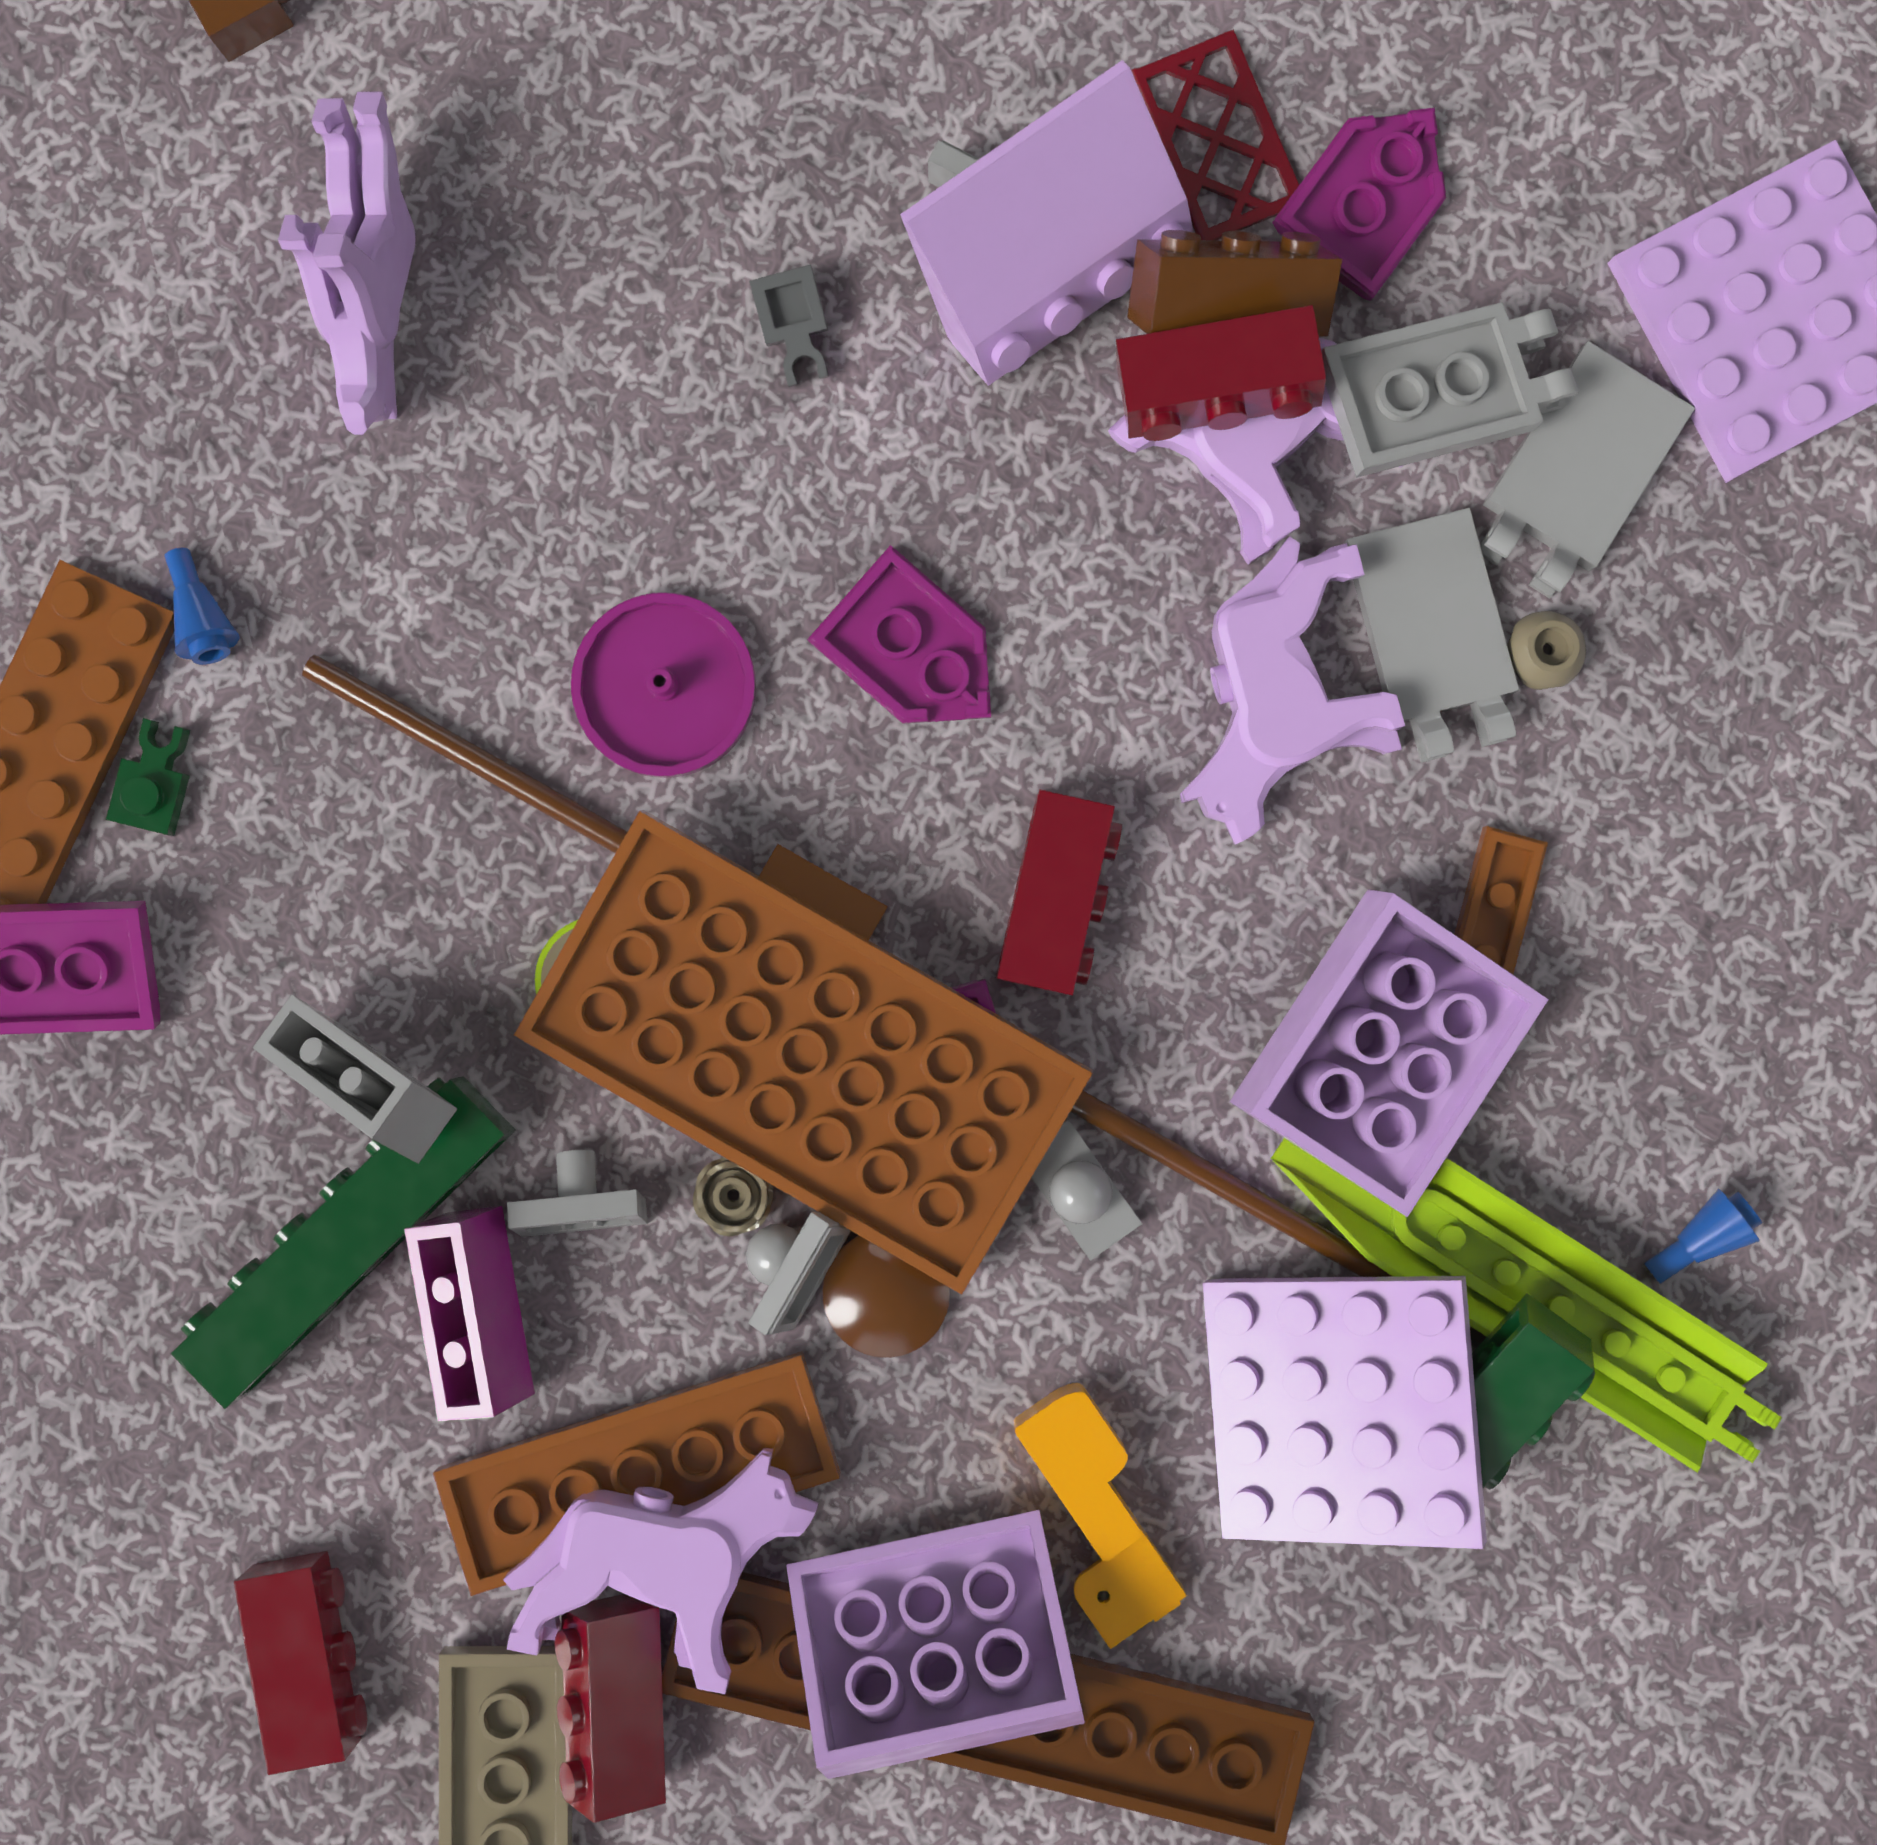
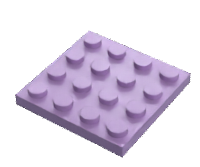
[1607,140,1877,483]
[1203,1276,1487,1549]

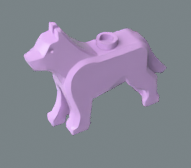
[278,92,415,435]
[1108,338,1404,565]
[1180,536,1405,845]
[503,1448,818,1694]

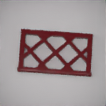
[1131,29,1299,240]

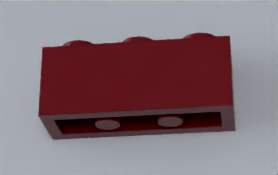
[1116,305,1326,441]
[995,789,1122,996]
[233,1550,367,1775]
[555,1594,666,1823]

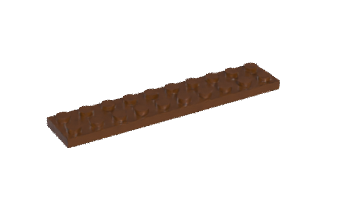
[662,1572,1315,1845]

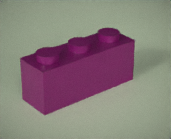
[404,1206,535,1421]

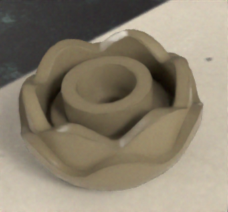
[1507,611,1586,690]
[693,1157,773,1236]

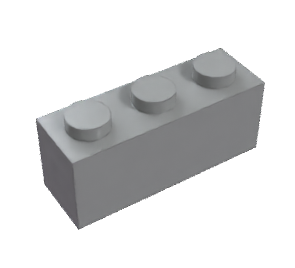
[253,994,457,1164]

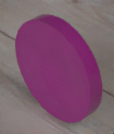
[571,593,756,778]

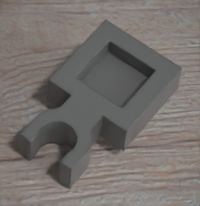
[749,264,829,387]

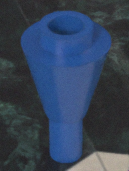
[164,547,240,665]
[1644,1188,1763,1284]

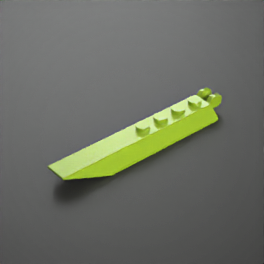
[1271,1138,1782,1473]

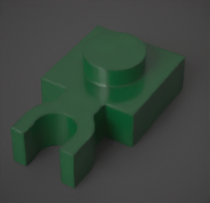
[106,718,191,836]

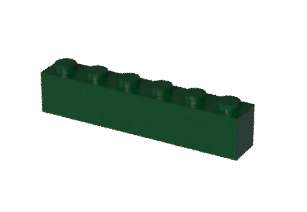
[171,1076,516,1409]

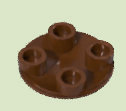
[823,1236,950,1358]

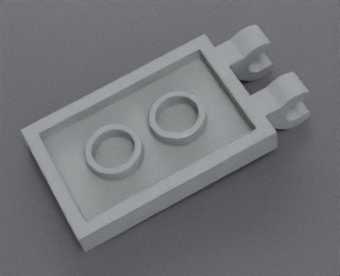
[1321,302,1579,478]
[1480,341,1695,599]
[1344,508,1519,763]

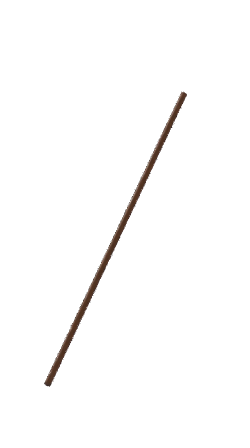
[302,655,1486,1344]

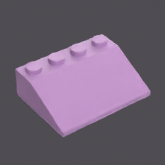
[900,60,1194,386]
[1230,890,1549,1217]
[786,1510,1085,1779]

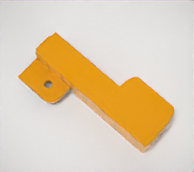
[1014,1383,1187,1649]

